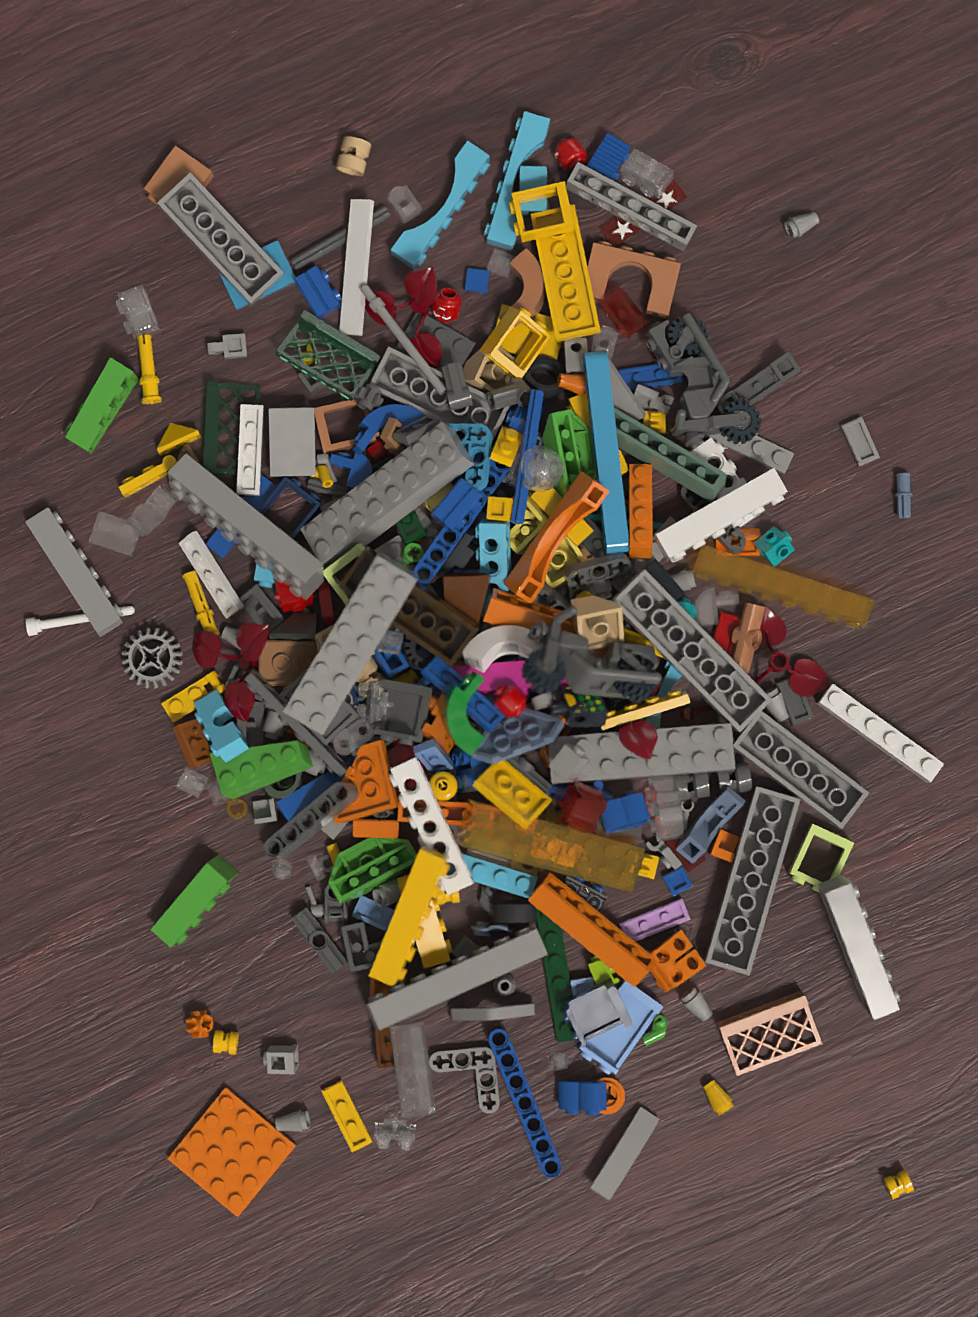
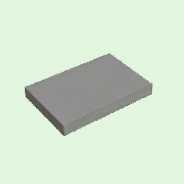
[269,407,316,476]

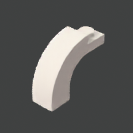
[463,625,542,673]

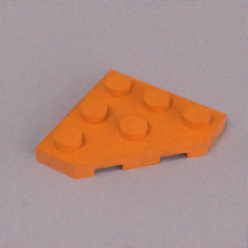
[334,740,399,824]

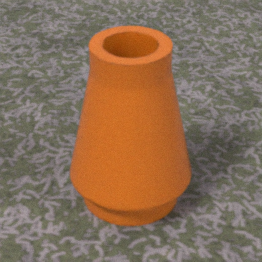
[557,373,587,396]

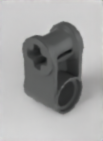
[324,884,348,925]

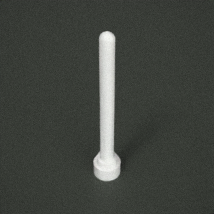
[26,606,135,636]

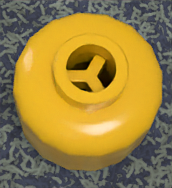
[429,771,458,801]

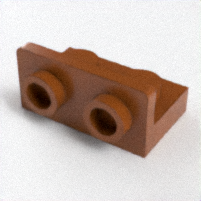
[173,719,212,770]

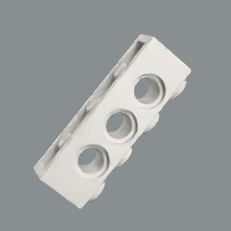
[690,438,761,529]

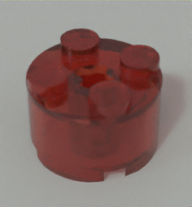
[558,781,607,834]

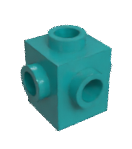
[754,526,795,567]

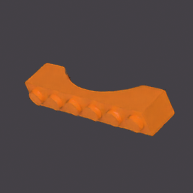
[503,471,609,604]

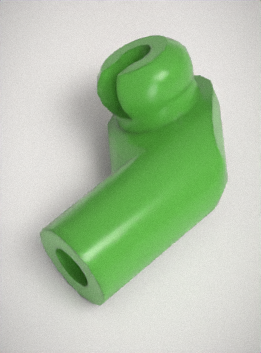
[641,1015,668,1046]

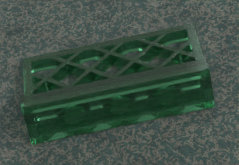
[275,310,381,401]
[202,381,261,475]

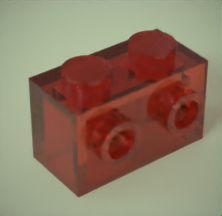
[600,287,649,339]

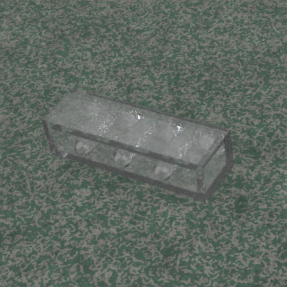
[390,1021,436,1118]

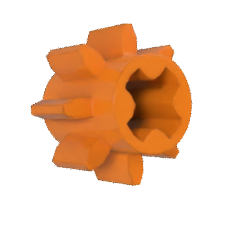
[185,1010,213,1038]

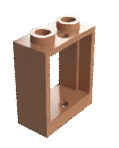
[314,398,380,454]

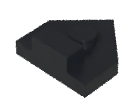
[442,528,477,573]

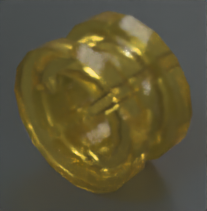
[227,799,248,819]

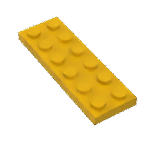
[531,204,601,342]

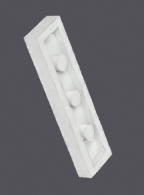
[237,404,264,496]
[179,530,244,619]

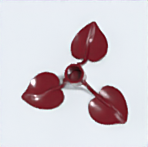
[365,266,442,368]
[745,606,830,697]
[193,623,270,722]
[608,670,659,760]

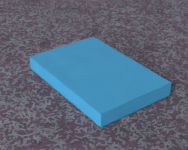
[219,240,296,310]

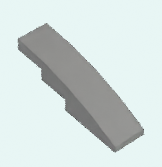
[590,1107,660,1201]

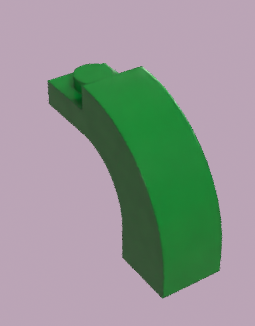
[442,671,485,756]

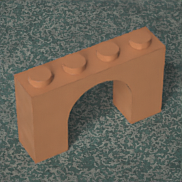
[588,241,681,319]

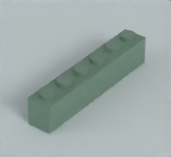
[614,408,726,503]

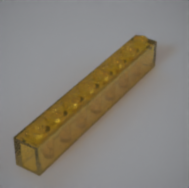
[692,545,874,630]

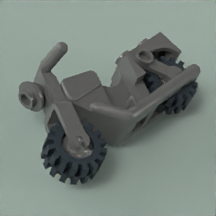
[645,313,761,449]
[521,606,661,702]

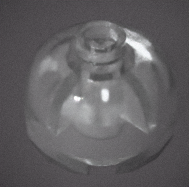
[521,445,564,492]

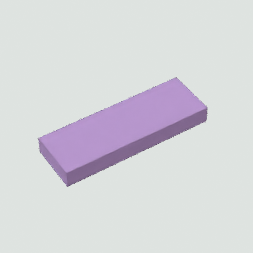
[619,898,691,942]

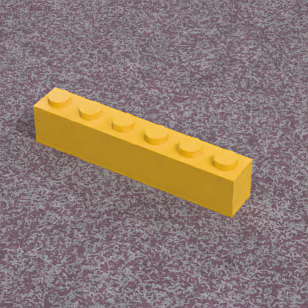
[369,846,450,987]

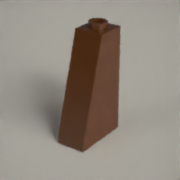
[443,572,491,661]

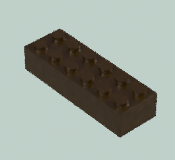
[338,546,480,667]

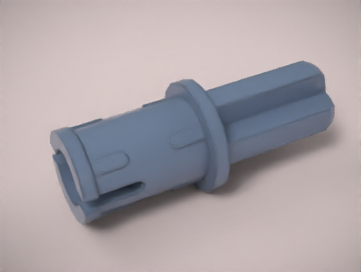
[894,473,913,519]

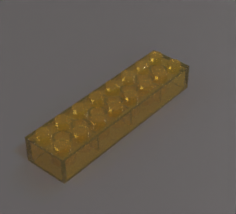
[456,799,645,893]

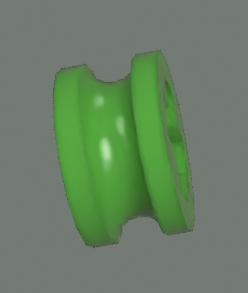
[401,543,424,565]

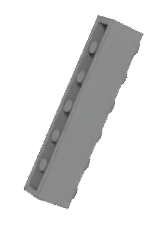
[25,508,123,637]

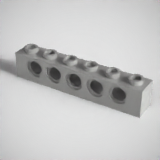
[566,162,697,252]

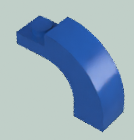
[352,404,426,455]

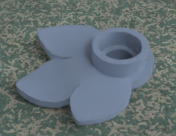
[471,921,514,936]

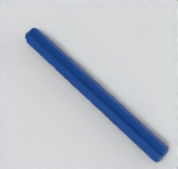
[510,389,544,524]

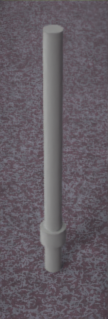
[360,285,447,395]

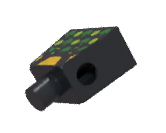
[549,686,607,727]

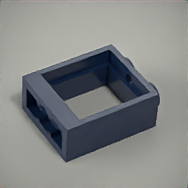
[258,476,322,541]

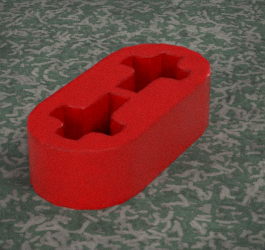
[318,582,335,626]

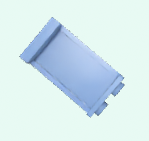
[578,980,663,1074]

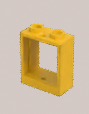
[509,181,575,242]
[479,306,551,378]

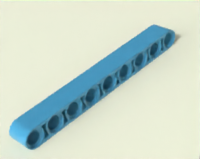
[583,350,629,554]

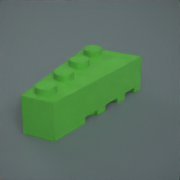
[65,357,139,454]
[210,741,313,799]
[151,855,239,948]

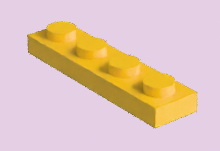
[601,689,690,730]

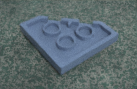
[472,708,564,764]

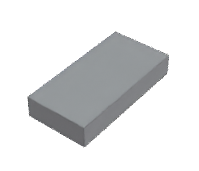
[840,417,880,467]

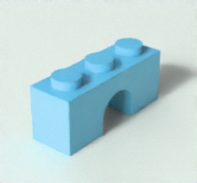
[194,690,249,763]

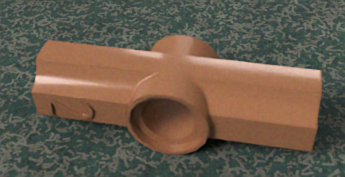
[732,602,765,673]

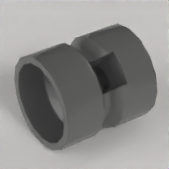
[716,762,752,795]
[674,773,710,801]

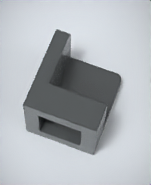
[297,365,330,396]

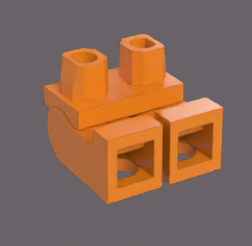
[422,694,454,754]
[650,929,707,993]

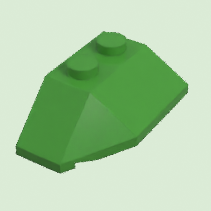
[542,409,596,498]
[328,838,417,903]

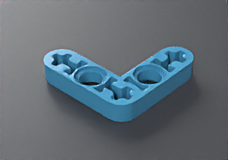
[445,423,493,491]

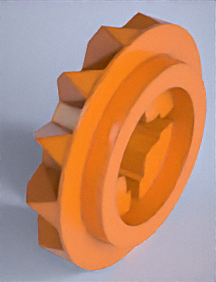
[597,1077,625,1114]

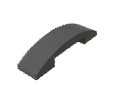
[716,351,801,413]

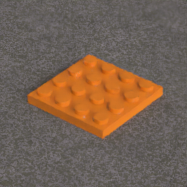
[168,1087,296,1217]

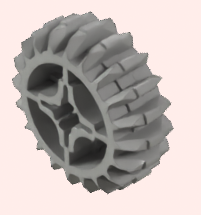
[121,628,183,689]

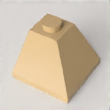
[463,347,515,394]
[570,595,624,650]

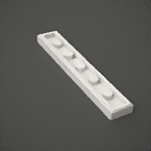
[339,199,374,336]

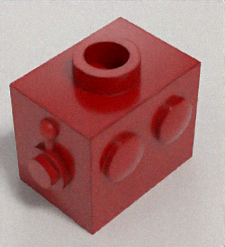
[274,580,314,613]

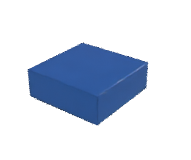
[465,268,490,294]
[662,866,693,897]

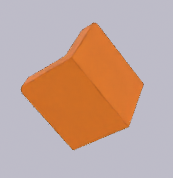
[708,829,739,863]

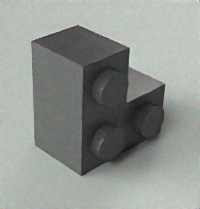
[341,922,383,972]

